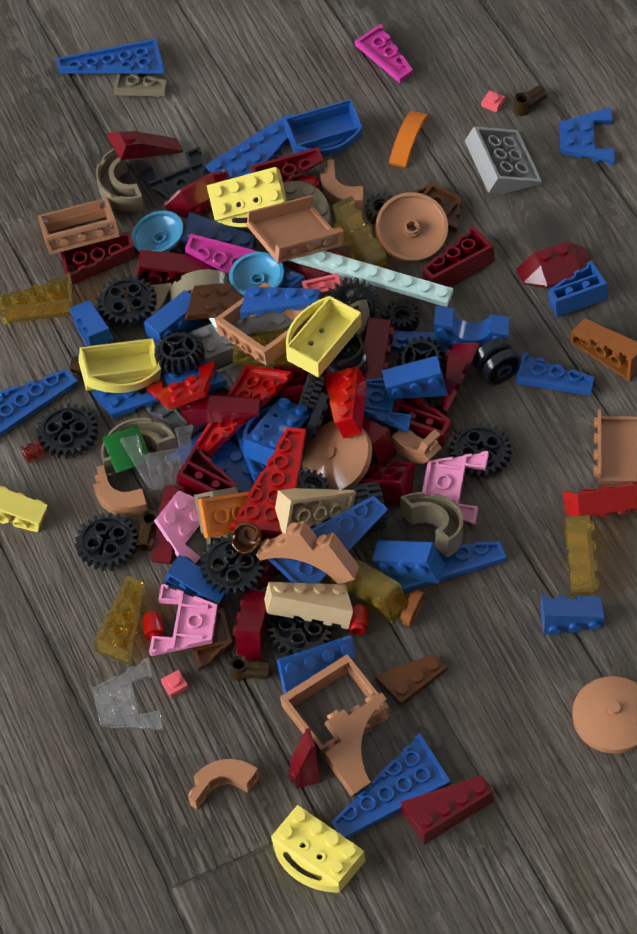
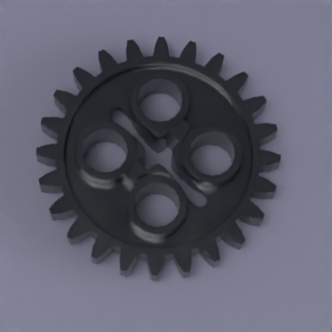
[97,275,157,328]
[324,277,381,331]
[36,403,98,459]
[449,422,512,479]
[75,512,138,571]
[200,534,265,597]
[267,615,332,656]

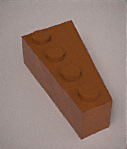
[570,318,637,382]

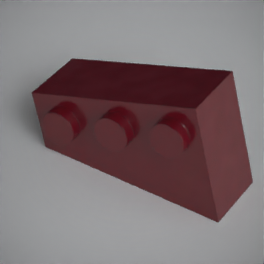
[233,590,269,661]

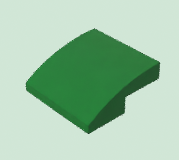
[103,425,151,473]

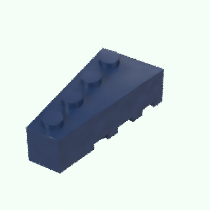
[181,212,257,254]

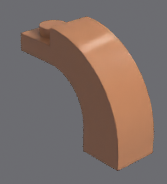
[320,159,364,212]
[391,429,442,464]
[93,465,148,517]
[188,759,259,810]

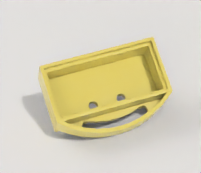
[207,167,287,228]
[286,296,361,377]
[79,338,161,393]
[272,805,365,893]

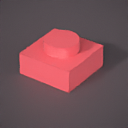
[481,90,505,113]
[161,670,189,698]

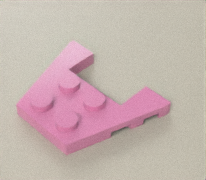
[422,451,489,525]
[154,491,200,564]
[149,584,218,656]

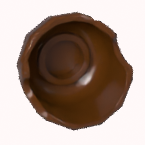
[231,521,262,554]

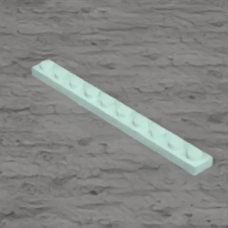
[288,251,453,307]

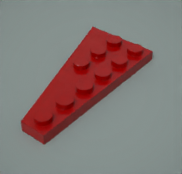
[192,365,294,457]
[230,427,307,535]

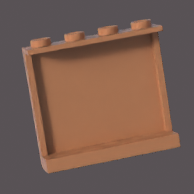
[247,195,344,263]
[594,409,637,485]

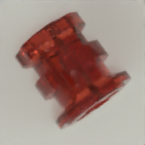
[20,440,44,464]

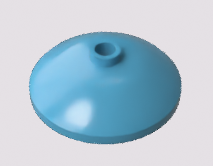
[131,211,184,252]
[229,252,284,296]

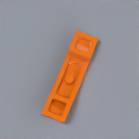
[389,111,428,168]

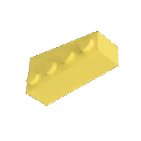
[0,486,48,532]

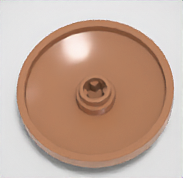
[376,192,448,263]
[302,421,372,490]
[572,676,637,754]

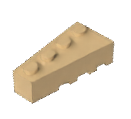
[264,582,353,629]

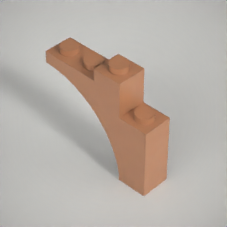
[256,520,359,585]
[322,692,386,796]

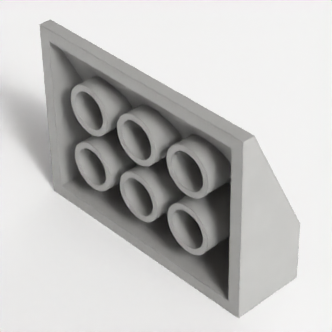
[465,126,542,194]

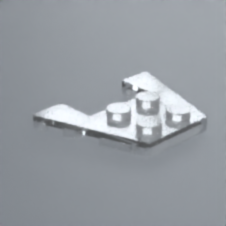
[120,425,193,492]
[93,658,164,730]

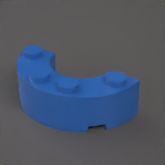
[434,306,509,352]

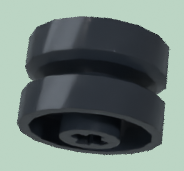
[327,333,368,374]
[472,338,521,385]

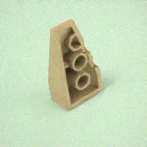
[275,488,356,534]

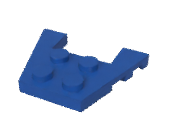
[559,108,615,165]
[364,378,411,432]
[92,390,160,419]

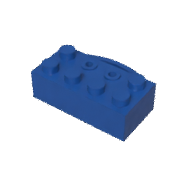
[284,99,362,157]
[242,398,313,465]

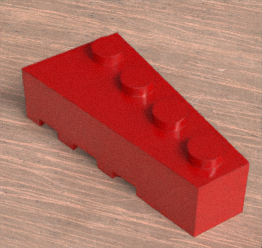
[323,366,367,439]
[563,481,637,520]

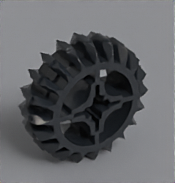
[154,331,205,375]
[396,336,447,370]

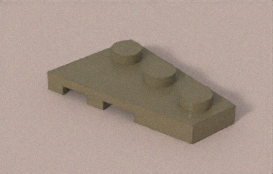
[113,73,167,97]

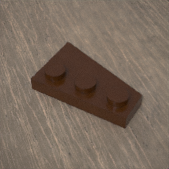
[375,654,447,706]

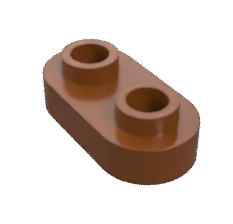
[400,589,425,627]

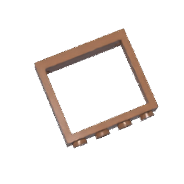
[38,198,120,255]
[215,282,313,366]
[280,654,390,759]

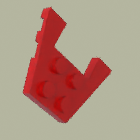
[146,361,217,410]

